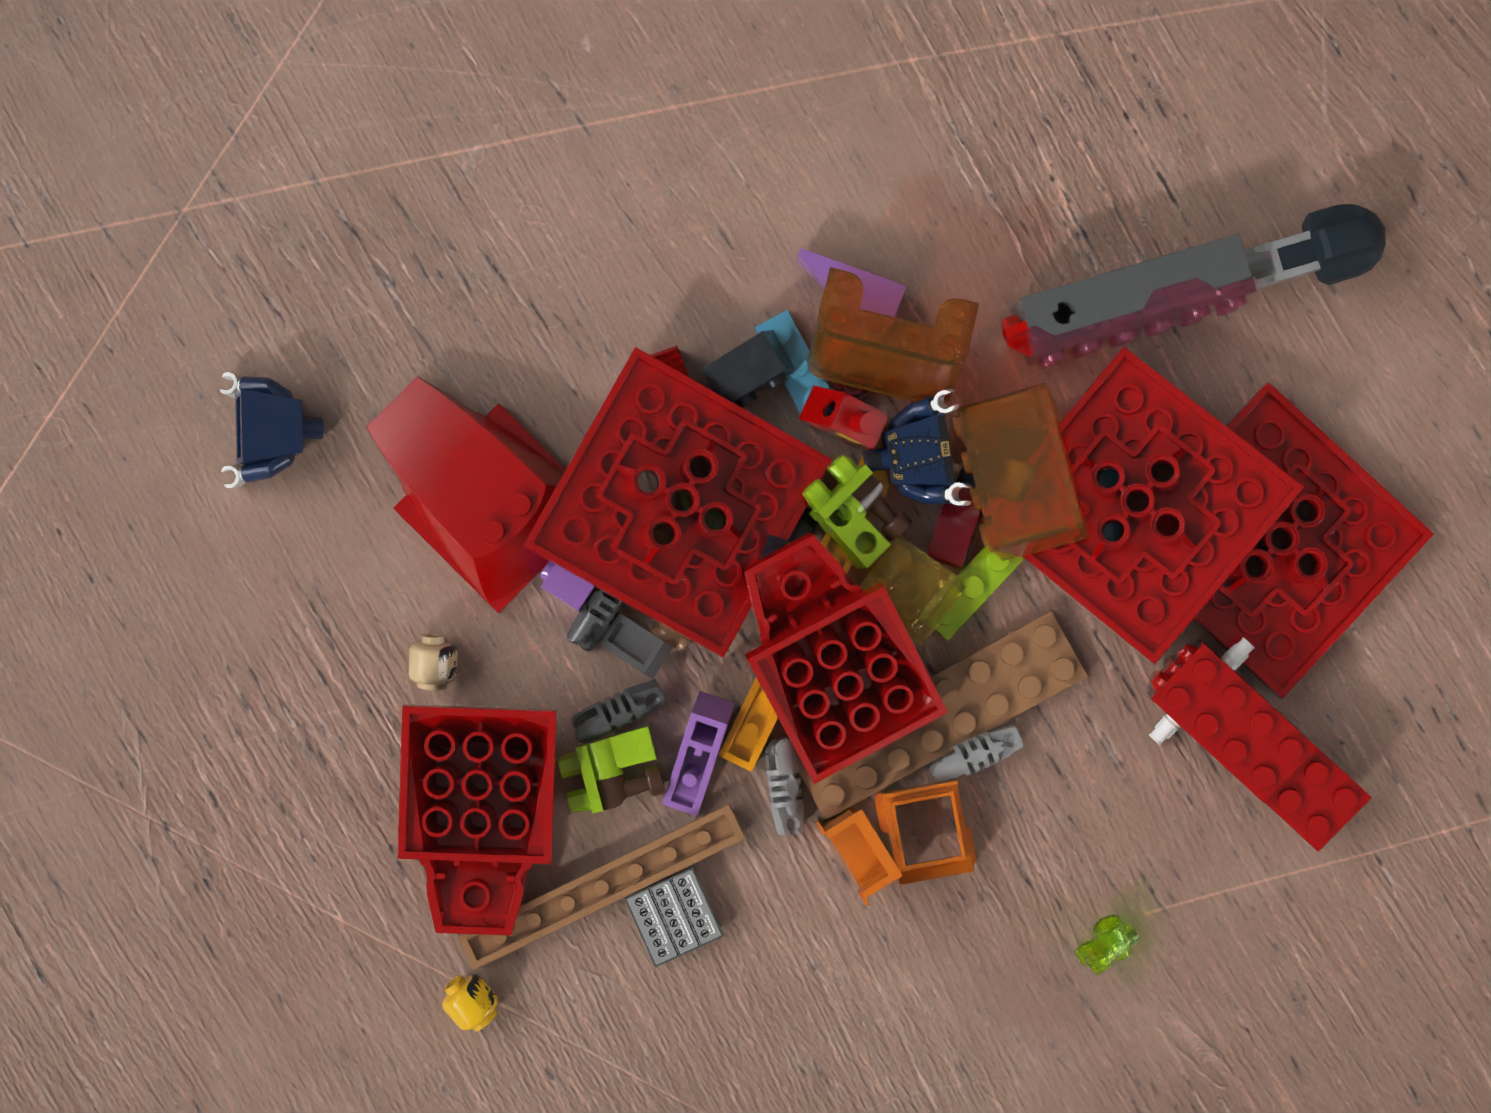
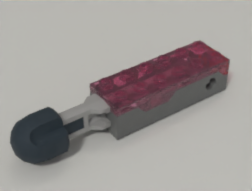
[1001,204,1386,369]

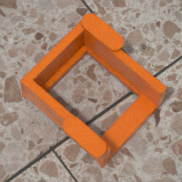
[874,779,977,885]
[815,805,903,906]

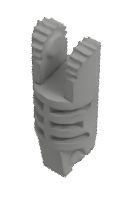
[929,725,1024,782]
[765,738,804,835]

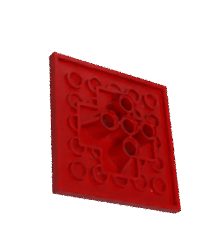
[979,346,1304,665]
[523,347,832,658]
[1157,382,1434,699]

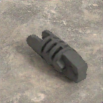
[566,589,623,652]
[571,679,666,744]

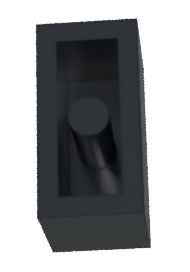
[701,330,795,408]

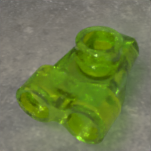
[1074,915,1140,976]

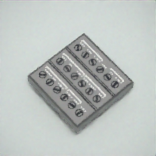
[624,866,724,967]

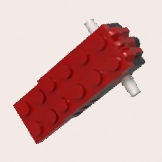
[1147,637,1372,852]

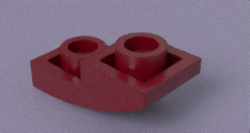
[927,485,987,569]

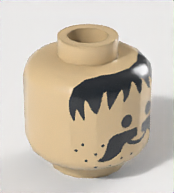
[408,633,458,690]

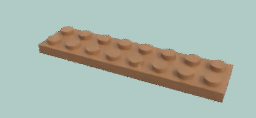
[795,611,1088,820]

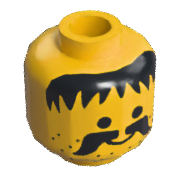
[442,974,498,1032]

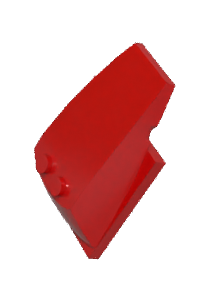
[366,377,566,614]
[744,533,948,784]
[397,704,557,936]

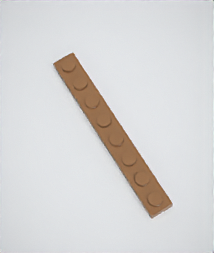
[457,804,745,971]

